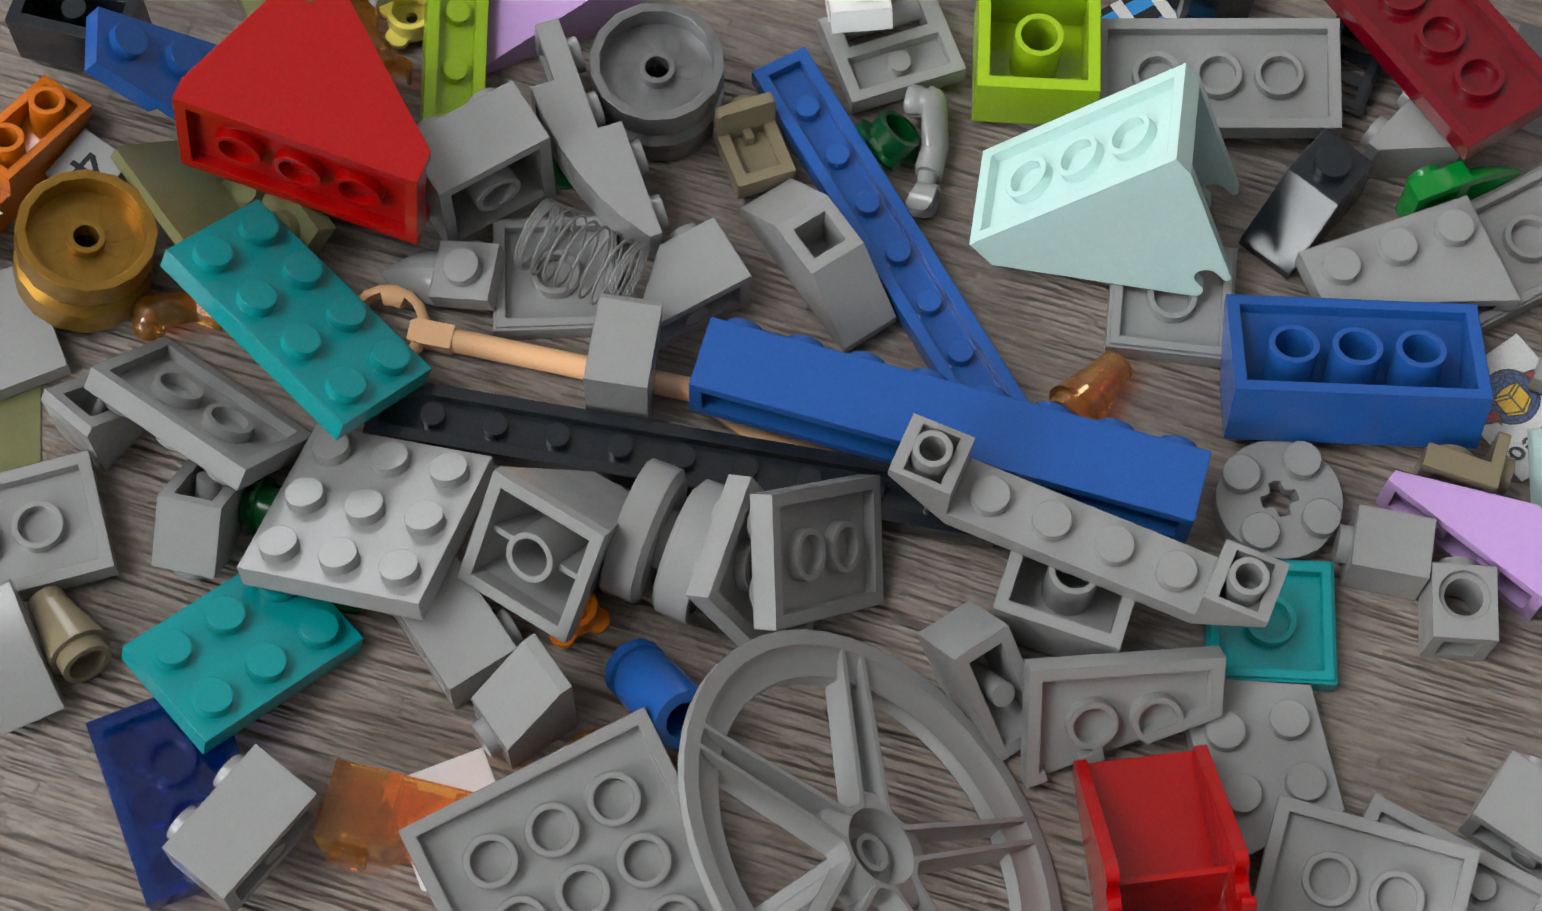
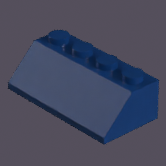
[1219,294,1494,449]

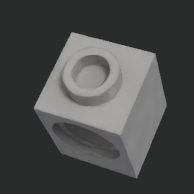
[1418,556,1499,661]

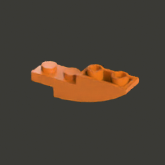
[0,74,93,235]

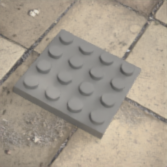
[397,707,714,911]

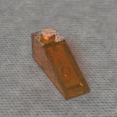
[313,758,473,871]

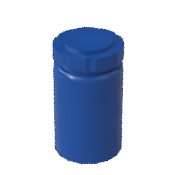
[605,638,698,750]

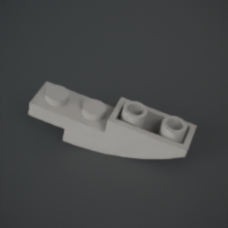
[531,18,669,257]

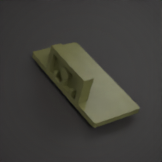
[111,140,336,256]

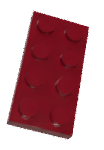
[1324,0,1542,161]

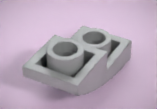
[0,578,66,735]

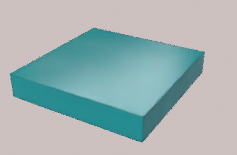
[1203,559,1338,691]

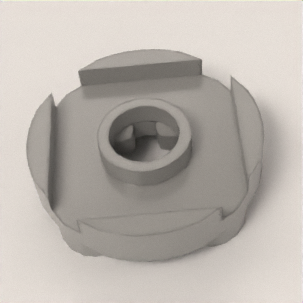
[1212,440,1343,561]

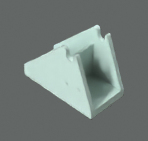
[969,63,1239,296]

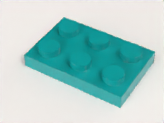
[121,574,364,755]

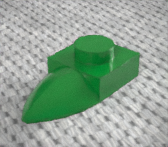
[1395,160,1521,218]

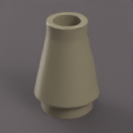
[27,585,112,683]

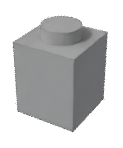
[1332,504,1437,600]

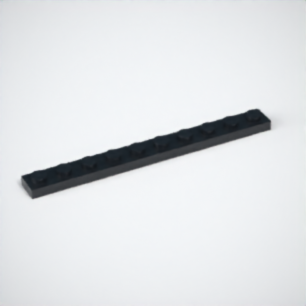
[363,382,994,548]

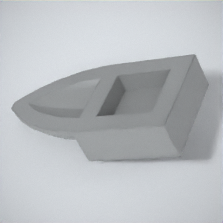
[382,240,506,311]

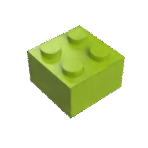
[971,0,1101,125]

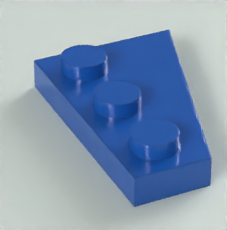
[84,6,217,120]

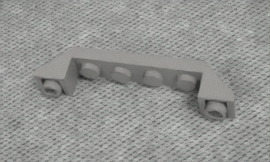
[887,413,1290,628]

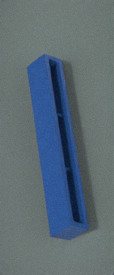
[689,317,1212,544]

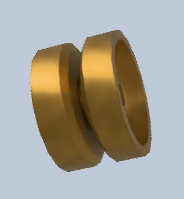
[13,169,158,333]

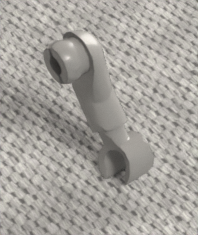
[904,84,949,218]

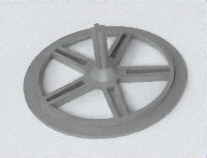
[678,629,1063,911]

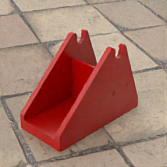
[172,0,431,245]
[1072,744,1257,911]

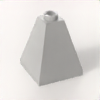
[457,466,629,644]

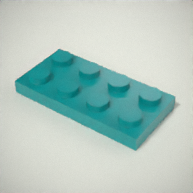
[160,199,432,441]

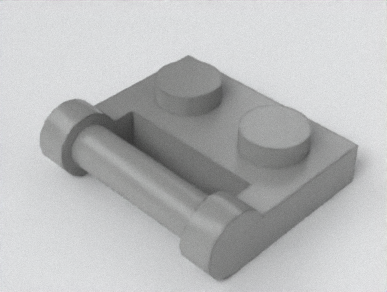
[816,0,966,114]

